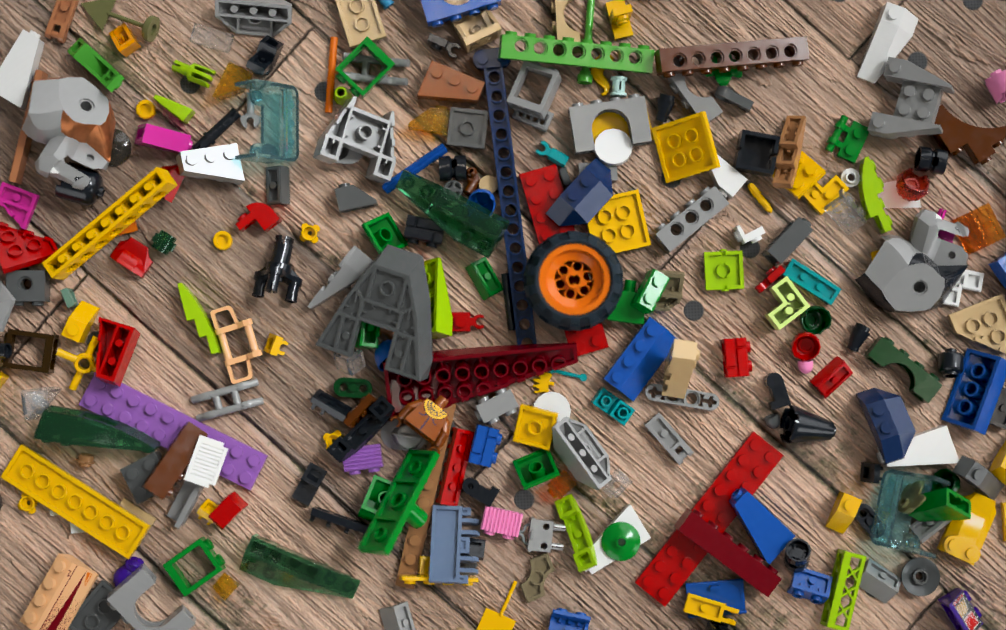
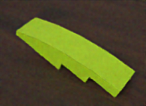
[177,283,222,355]

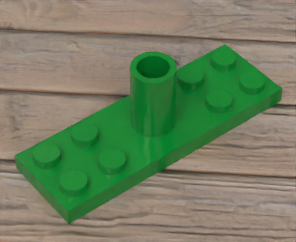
[357,449,440,556]

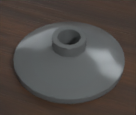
[901,557,940,596]

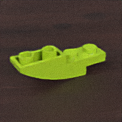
[858,156,893,234]

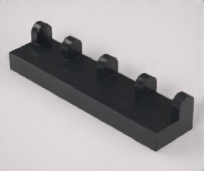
[309,506,369,538]

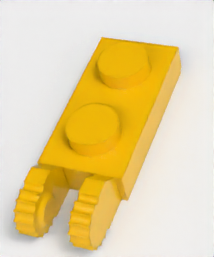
[683,593,739,626]

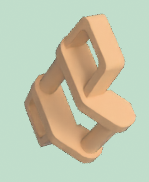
[210,306,263,384]

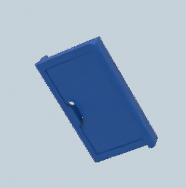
[685,578,747,618]

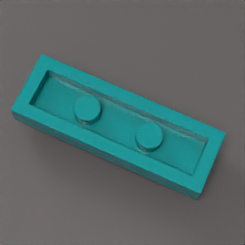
[782,258,841,305]

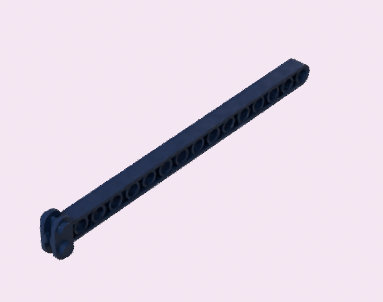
[473,47,537,345]

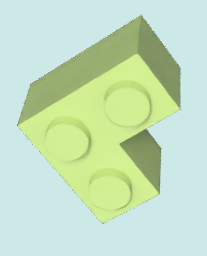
[764,276,810,330]

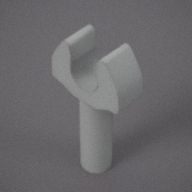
[240,93,261,129]

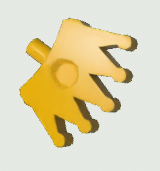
[533,372,555,393]

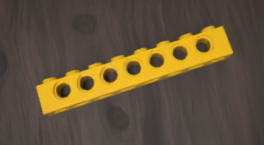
[42,167,177,280]

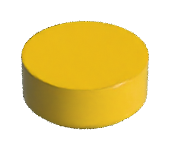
[136,100,156,120]
[213,231,233,250]

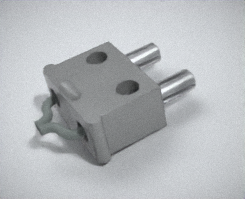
[519,516,566,553]

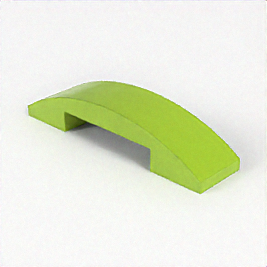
[555,494,597,573]

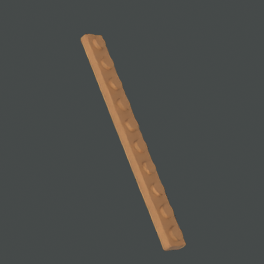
[395,403,457,590]

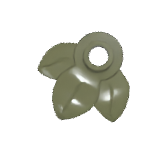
[898,480,926,514]

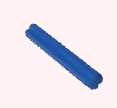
[382,144,448,194]

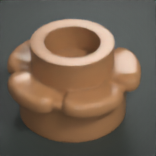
[76,453,95,467]

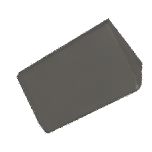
[266,165,290,205]

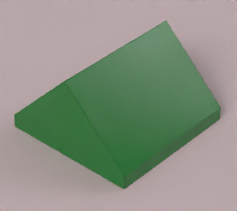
[361,212,408,254]
[513,449,560,490]

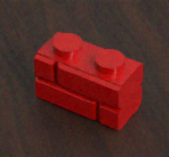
[721,337,752,378]

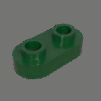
[334,378,373,398]

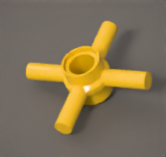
[56,335,99,391]

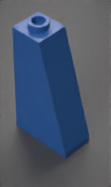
[729,487,795,564]

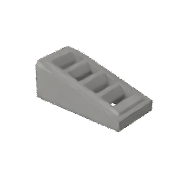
[512,110,554,132]

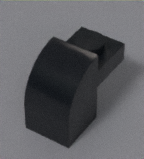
[246,35,284,76]

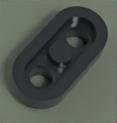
[855,504,886,538]

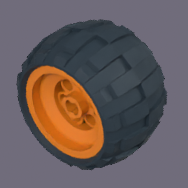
[524,231,624,331]

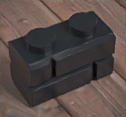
[404,215,446,248]

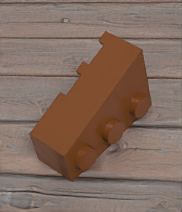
[417,60,485,104]

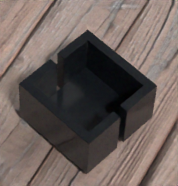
[733,129,780,177]

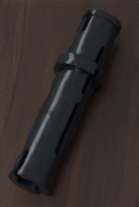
[192,108,241,150]

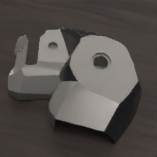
[855,209,969,313]

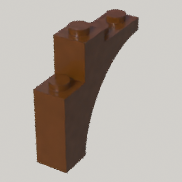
[933,104,1006,165]

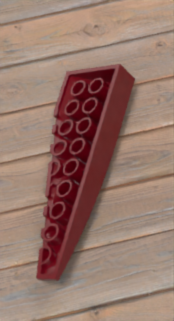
[383,343,578,418]

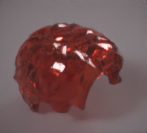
[896,168,930,202]

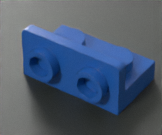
[787,569,833,604]

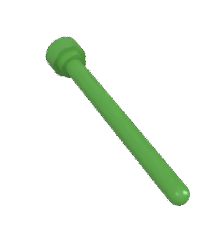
[577,0,595,85]

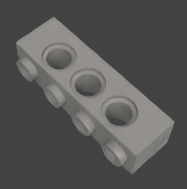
[654,186,729,253]

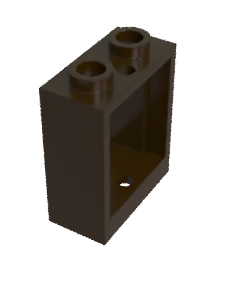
[1,329,59,373]

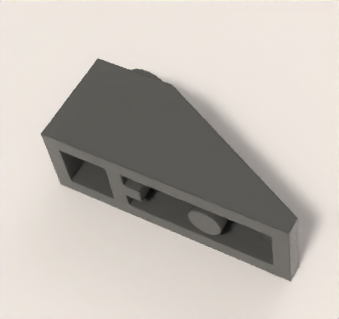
[952,455,1004,500]

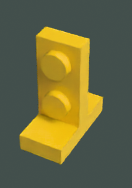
[605,0,633,41]

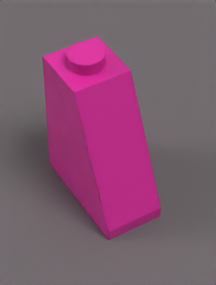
[134,123,193,154]

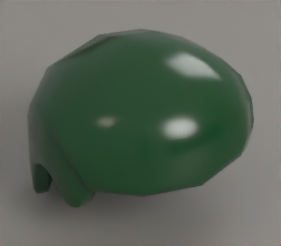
[800,306,832,334]
[930,468,961,493]

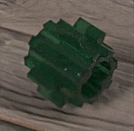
[152,230,177,255]

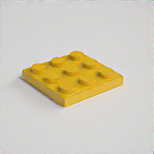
[651,111,720,183]
[587,189,651,253]

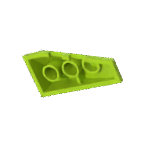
[424,257,453,339]

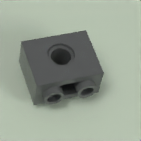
[6,270,50,306]

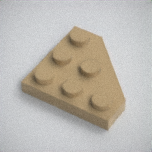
[947,294,1006,354]

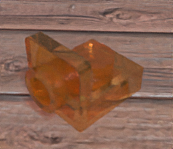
[547,469,577,500]

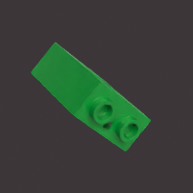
[335,36,395,99]
[162,536,226,597]

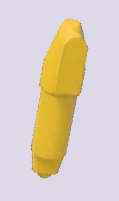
[748,183,772,213]

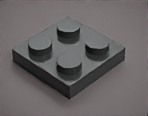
[446,107,489,150]

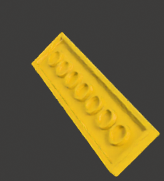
[1,444,151,559]

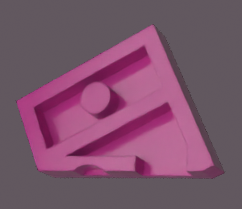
[0,182,40,230]

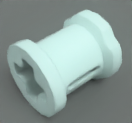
[610,76,628,98]

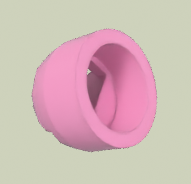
[798,360,813,374]

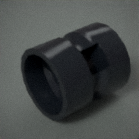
[914,146,948,175]
[439,155,467,181]
[784,538,811,573]

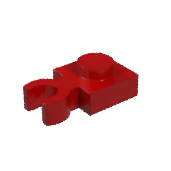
[755,265,786,294]
[452,312,484,332]

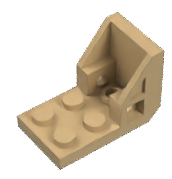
[444,0,501,53]

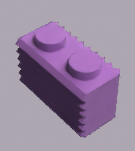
[343,443,384,475]

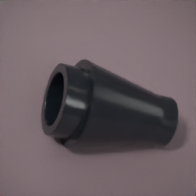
[655,93,676,122]
[847,322,871,352]

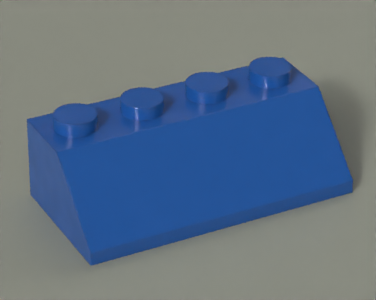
[603,317,677,402]
[941,348,1006,435]

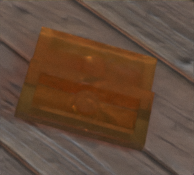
[950,203,1006,255]

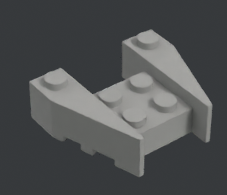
[867,57,955,139]
[313,96,396,184]

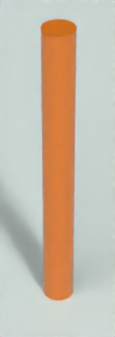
[325,37,338,113]

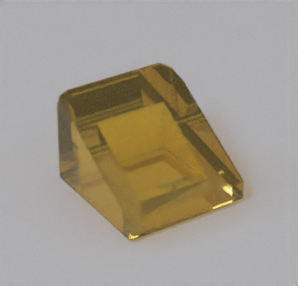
[213,572,240,601]

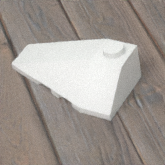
[857,2,918,84]

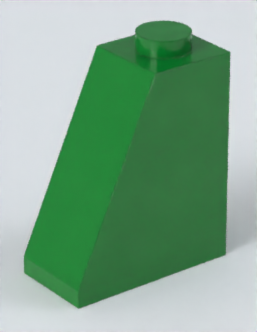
[908,487,971,522]

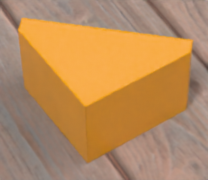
[109,22,141,57]

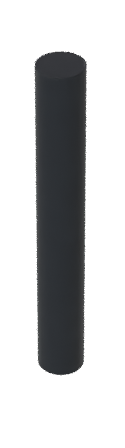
[501,273,515,331]

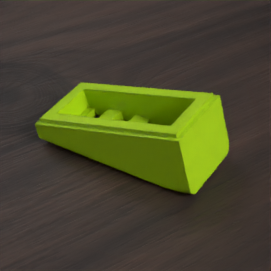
[153,95,195,124]

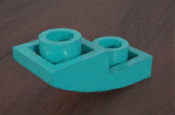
[591,386,635,425]

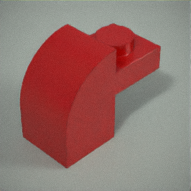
[235,202,282,232]

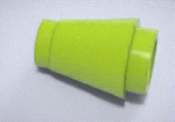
[333,86,352,105]

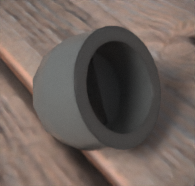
[764,413,781,429]

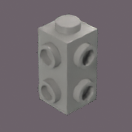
[474,388,519,425]

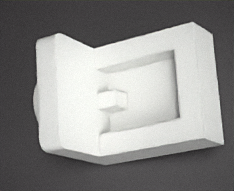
[733,225,766,245]

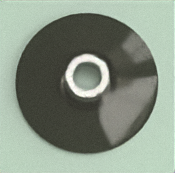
[108,129,132,167]

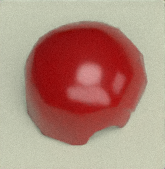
[791,332,821,361]

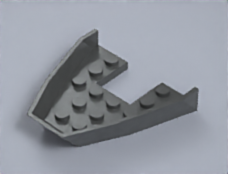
[315,245,433,381]

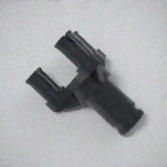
[252,235,303,303]

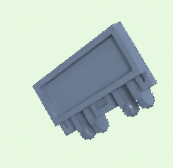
[429,505,480,584]

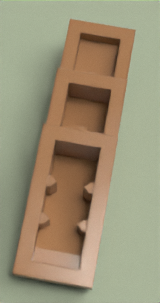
[772,116,806,189]

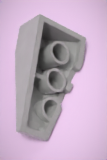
[307,245,373,310]

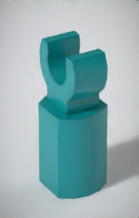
[535,141,570,168]

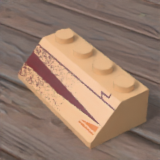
[20,553,99,630]

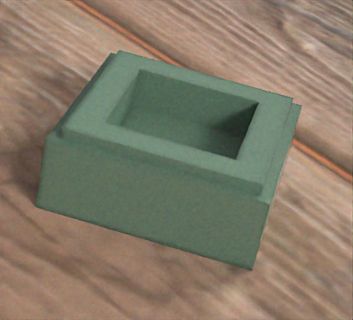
[60,288,79,309]

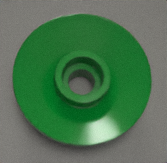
[601,522,640,561]

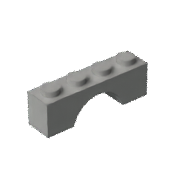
[661,59,723,123]

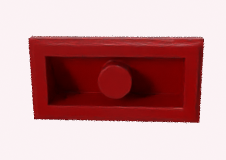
[810,356,853,399]

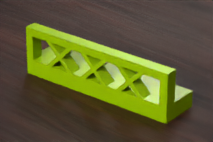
[820,549,867,630]

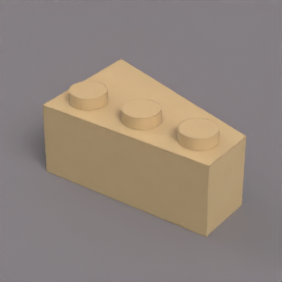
[661,339,700,399]

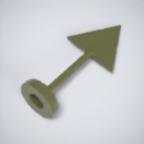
[81,0,160,42]

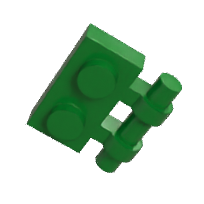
[825,115,869,164]

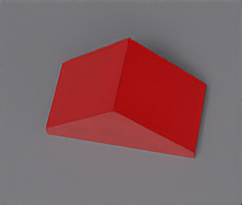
[208,491,248,530]

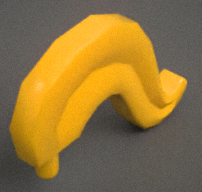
[591,55,615,96]

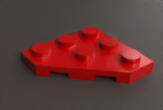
[0,222,58,274]

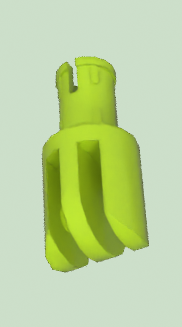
[172,60,216,88]

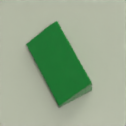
[465,257,503,300]

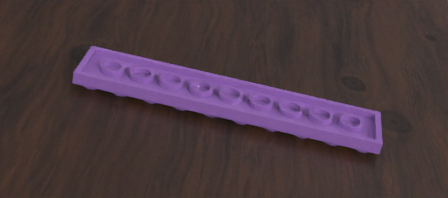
[79,372,268,490]

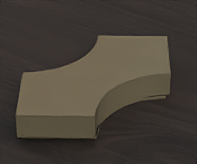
[520,552,555,603]

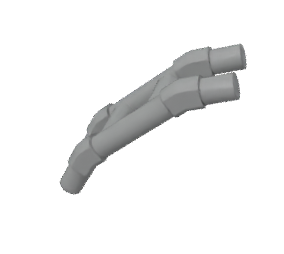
[341,52,410,86]
[191,378,264,422]

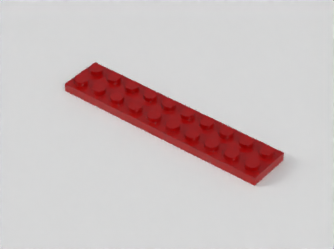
[519,164,609,356]
[635,431,784,607]

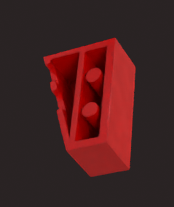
[96,317,140,387]

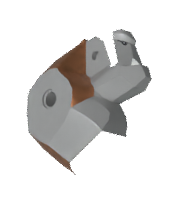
[21,77,116,190]

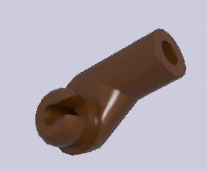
[463,167,480,196]

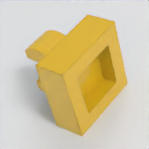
[263,333,288,356]
[197,499,218,525]

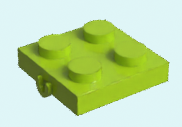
[703,249,744,292]

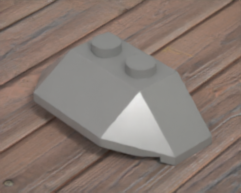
[215,0,292,37]
[552,417,612,491]

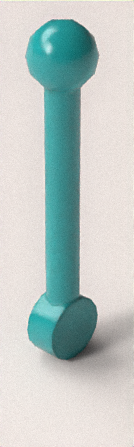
[548,370,587,381]

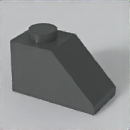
[335,183,378,213]

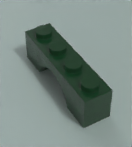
[864,336,943,403]

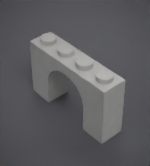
[568,94,652,155]
[106,563,196,630]

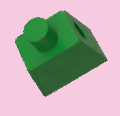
[606,280,644,325]

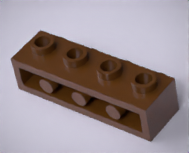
[142,421,208,500]

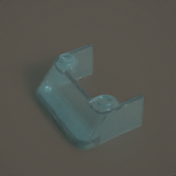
[235,79,299,162]
[870,469,951,559]

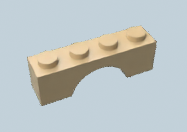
[551,0,581,56]

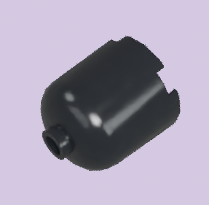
[55,162,105,206]

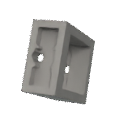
[506,61,562,120]

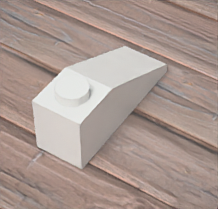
[709,154,748,199]

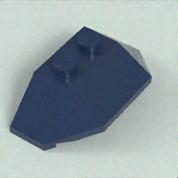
[545,158,613,227]
[856,388,916,465]

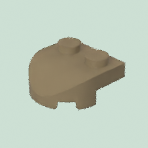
[645,268,685,311]

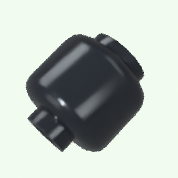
[938,348,964,378]

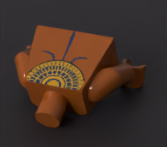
[390,395,450,454]

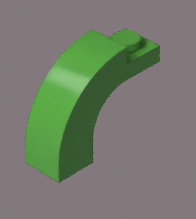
[67,38,125,93]

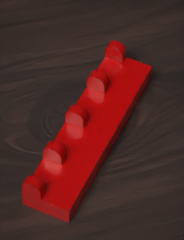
[435,427,474,506]

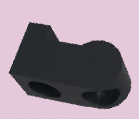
[764,373,791,410]
[462,477,500,507]

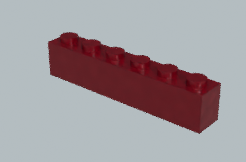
[674,508,782,597]

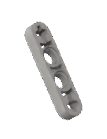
[645,384,719,410]

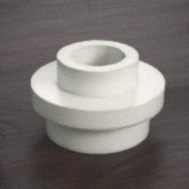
[841,168,860,188]

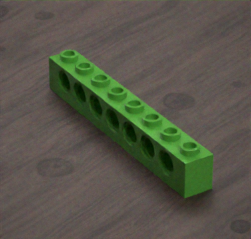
[498,31,655,74]

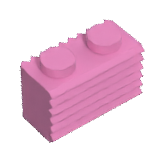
[480,505,523,540]

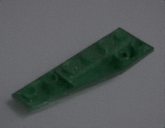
[396,170,510,258]
[34,405,160,453]
[240,534,361,599]

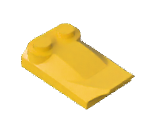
[937,492,996,566]

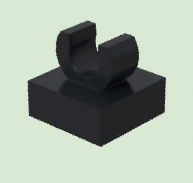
[860,462,883,484]

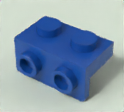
[548,608,591,630]

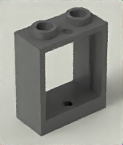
[761,217,813,266]

